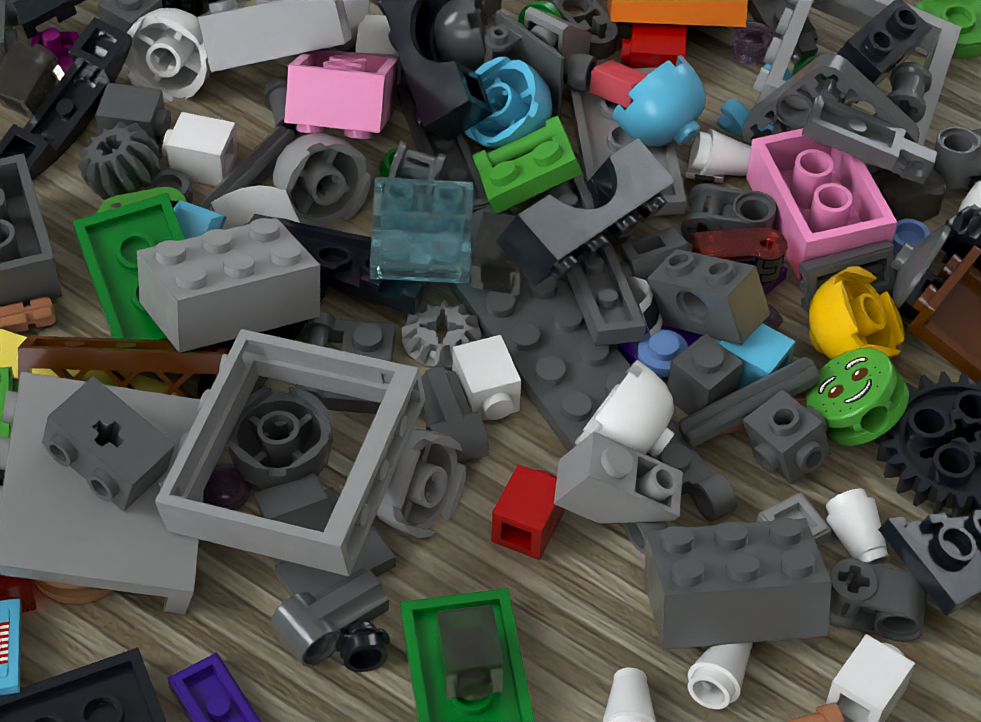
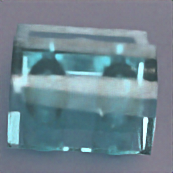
[369,177,473,284]

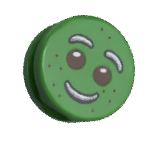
[806,348,909,446]

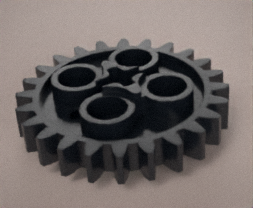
[875,371,981,518]

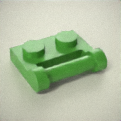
[472,115,583,214]

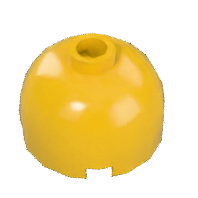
[808,266,905,360]

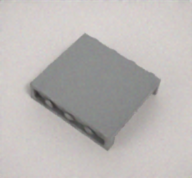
[0,372,204,615]

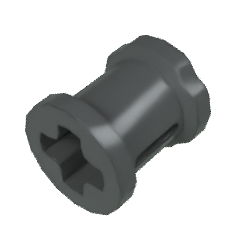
[887,62,933,123]

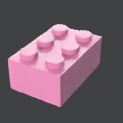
[284,49,399,139]
[746,128,897,281]

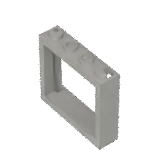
[752,0,962,176]
[155,329,426,576]

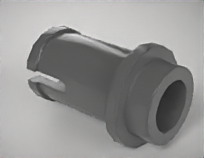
[263,77,300,135]

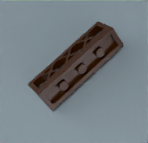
[18,336,232,399]

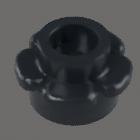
[335,622,390,672]

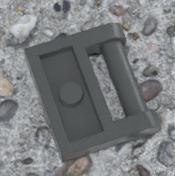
[295,311,396,414]

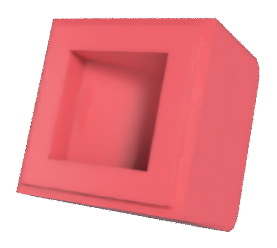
[589,60,647,108]

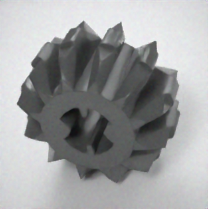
[78,122,162,200]

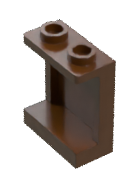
[907,245,981,384]

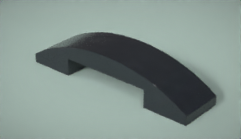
[0,17,133,180]

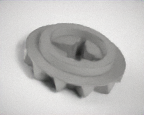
[402,299,481,368]

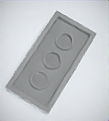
[567,67,686,217]

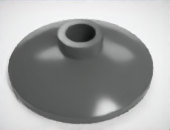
[890,225,951,309]

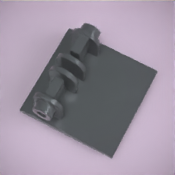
[484,10,564,119]

